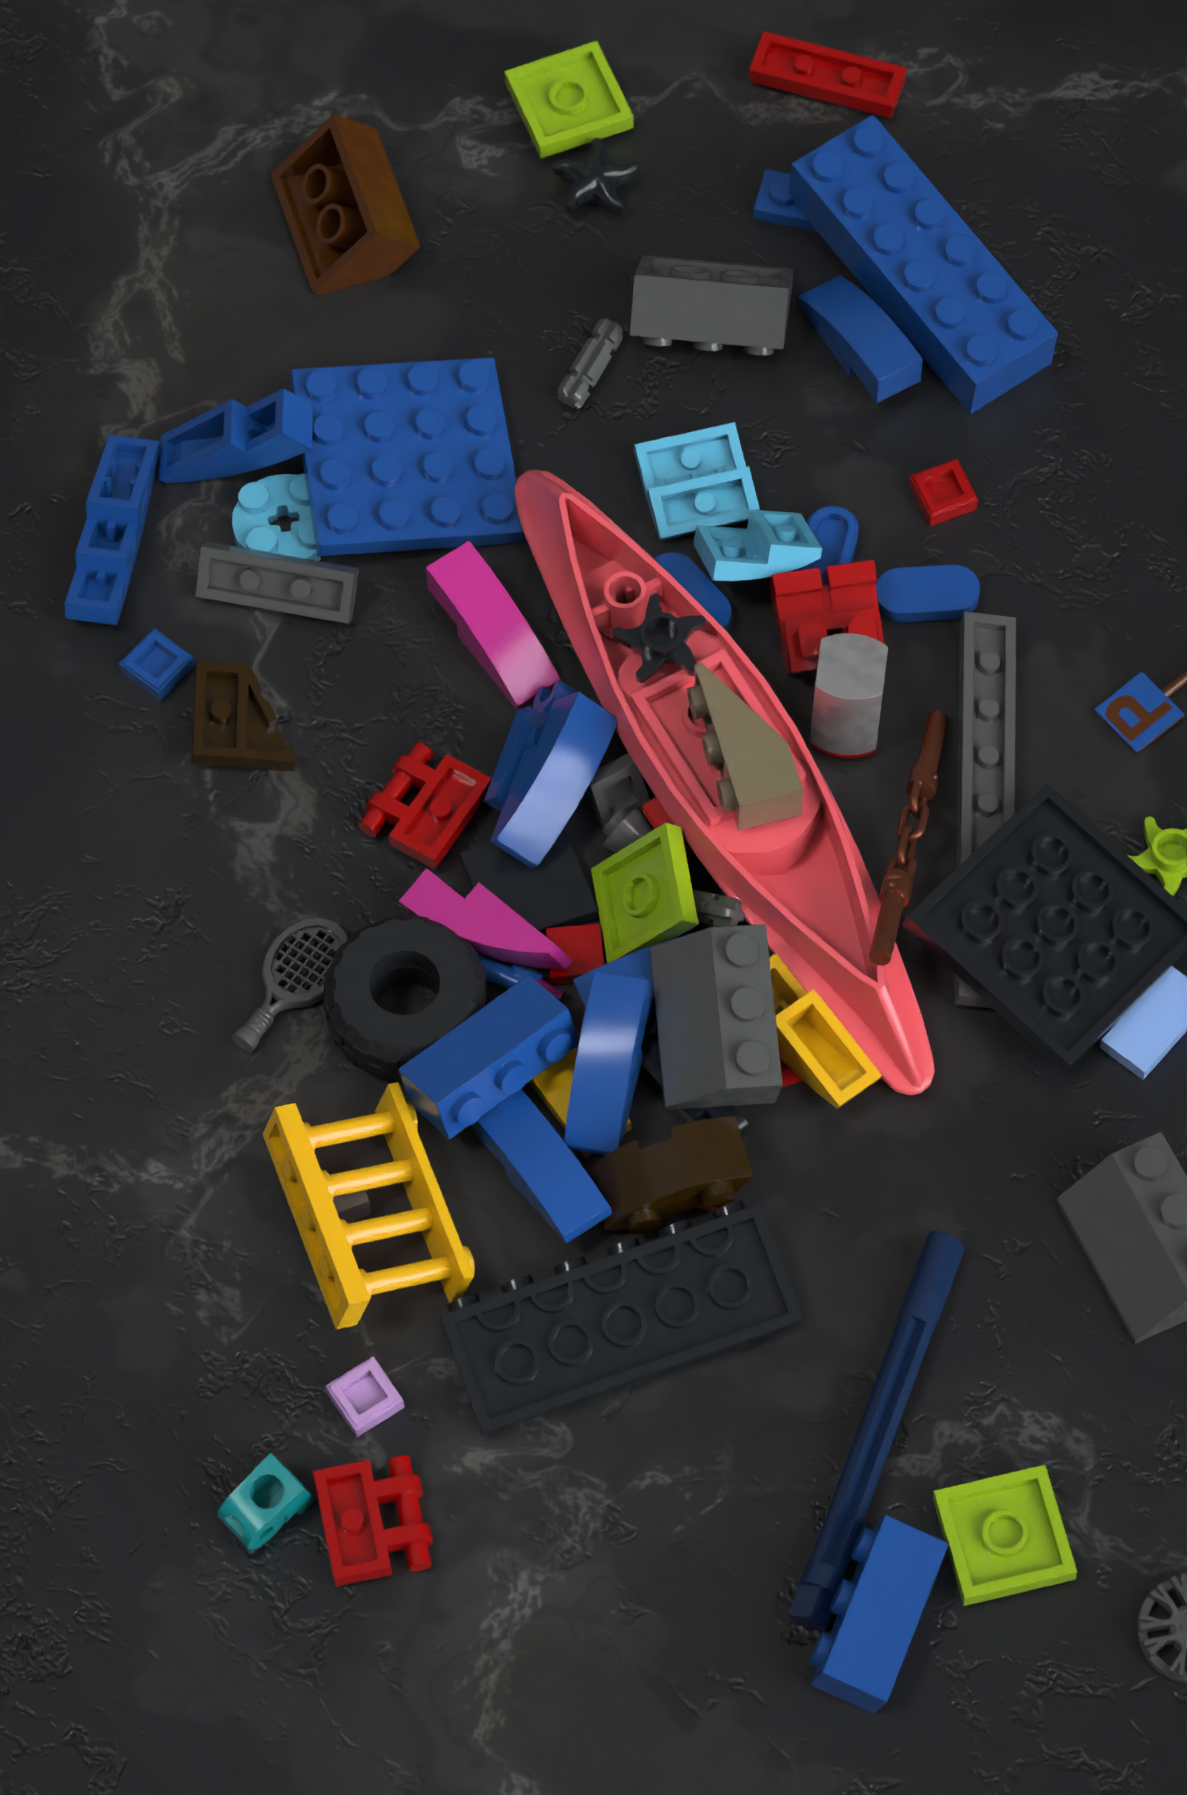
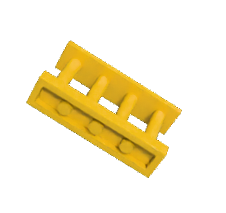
[263,1082,475,1330]

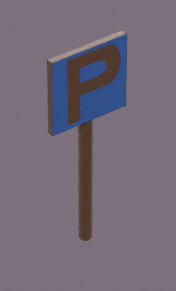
[1094,670,1187,755]

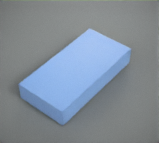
[1100,966,1187,1080]

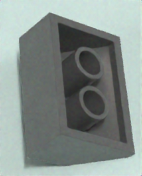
[630,255,794,355]
[649,924,782,1110]
[1056,1132,1187,1344]

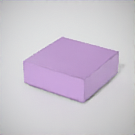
[325,1356,405,1437]

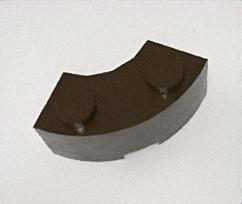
[588,1116,754,1234]

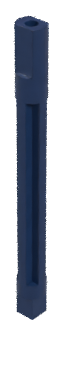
[788,1231,965,1630]

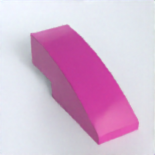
[426,541,561,710]
[399,868,572,969]

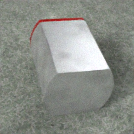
[809,633,888,758]

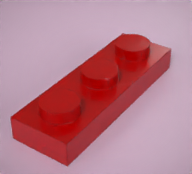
[749,31,907,118]

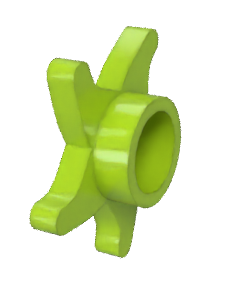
[1128,816,1187,897]

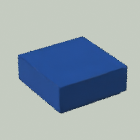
[119,628,195,702]

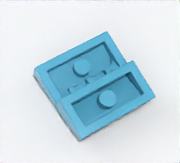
[633,422,760,541]
[693,509,822,581]

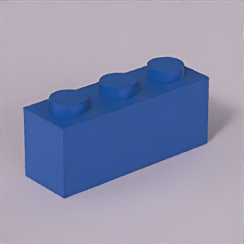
[398,975,579,1140]
[809,1515,949,1714]

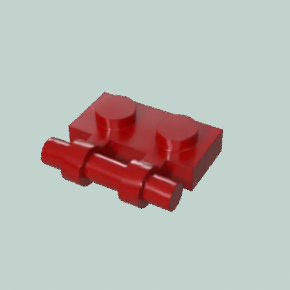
[358,742,492,870]
[313,1455,433,1587]

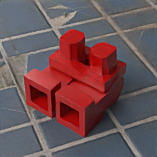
[768,560,884,674]

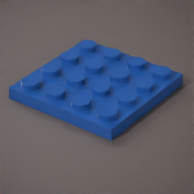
[290,357,525,556]

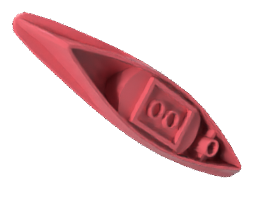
[514,470,935,1096]

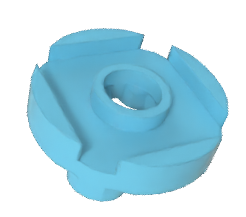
[232,474,321,561]

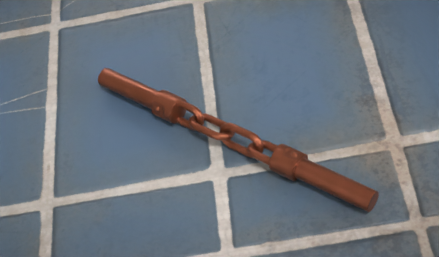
[869,710,949,966]

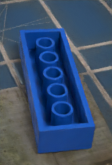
[788,115,1058,414]

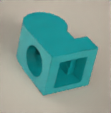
[217,1453,317,1551]

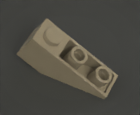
[687,663,803,831]

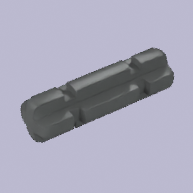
[558,318,623,409]
[692,889,745,927]

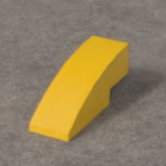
[769,953,882,1109]

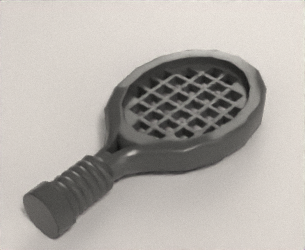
[232,917,349,1053]

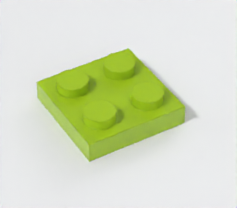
[504,41,634,159]
[591,822,699,963]
[933,1465,1077,1606]

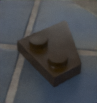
[191,660,296,771]

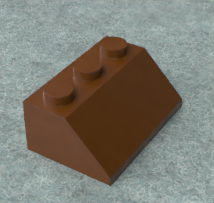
[270,114,421,296]

